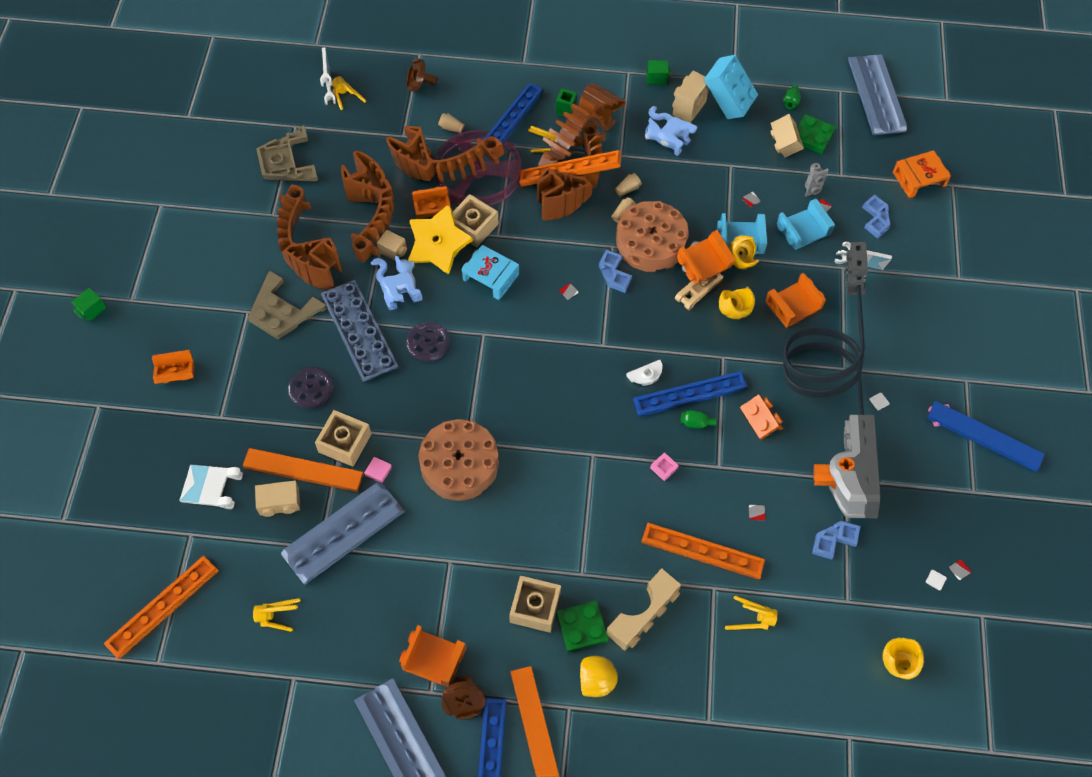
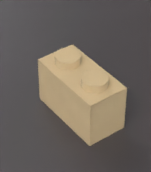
[770,114,804,158]
[255,480,300,517]

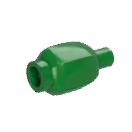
[783,84,801,110]
[680,410,716,429]

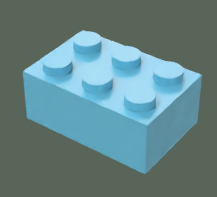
[704,55,758,119]

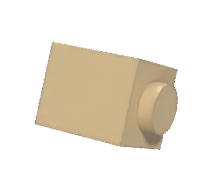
[377,230,407,261]

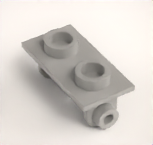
[805,163,829,196]

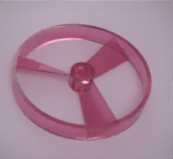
[435,130,521,206]

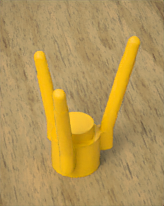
[332,76,366,110]
[528,126,557,153]
[725,596,778,630]
[253,598,301,632]

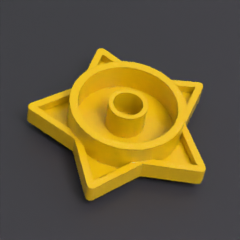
[408,206,473,274]

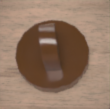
[406,58,438,93]
[441,676,485,719]

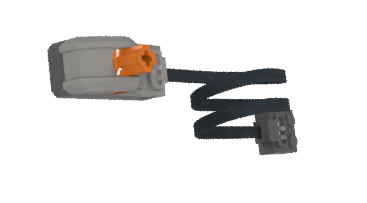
[783,242,880,518]

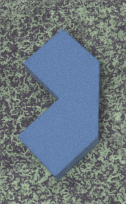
[862,195,891,238]
[599,249,632,293]
[812,521,861,560]

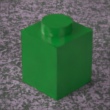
[647,60,671,85]
[555,88,577,116]
[71,288,106,322]

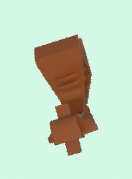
[538,83,626,166]
[537,122,606,220]
[386,126,505,182]
[341,151,394,263]
[277,184,342,290]

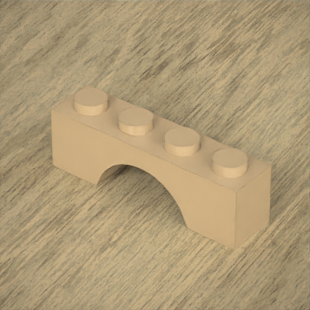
[606,568,681,651]

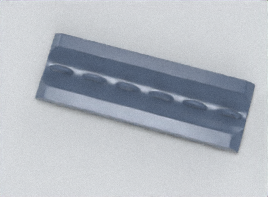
[848,54,907,135]
[321,280,398,382]
[281,482,405,585]
[354,678,446,777]

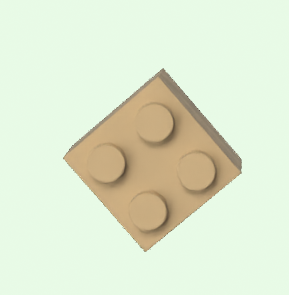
[672,71,709,123]
[453,194,499,248]
[315,410,371,467]
[509,576,561,633]

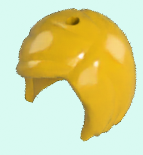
[728,235,759,269]
[719,287,755,319]
[883,637,924,679]
[580,656,618,697]

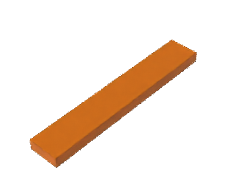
[519,150,622,187]
[243,448,364,492]
[641,522,765,580]
[104,555,218,659]
[510,666,559,777]

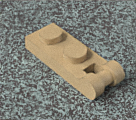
[675,273,723,310]

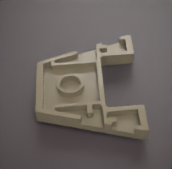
[256,125,318,181]
[248,271,327,339]

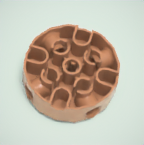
[616,201,689,272]
[418,419,499,501]

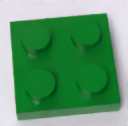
[797,114,836,154]
[556,600,609,653]

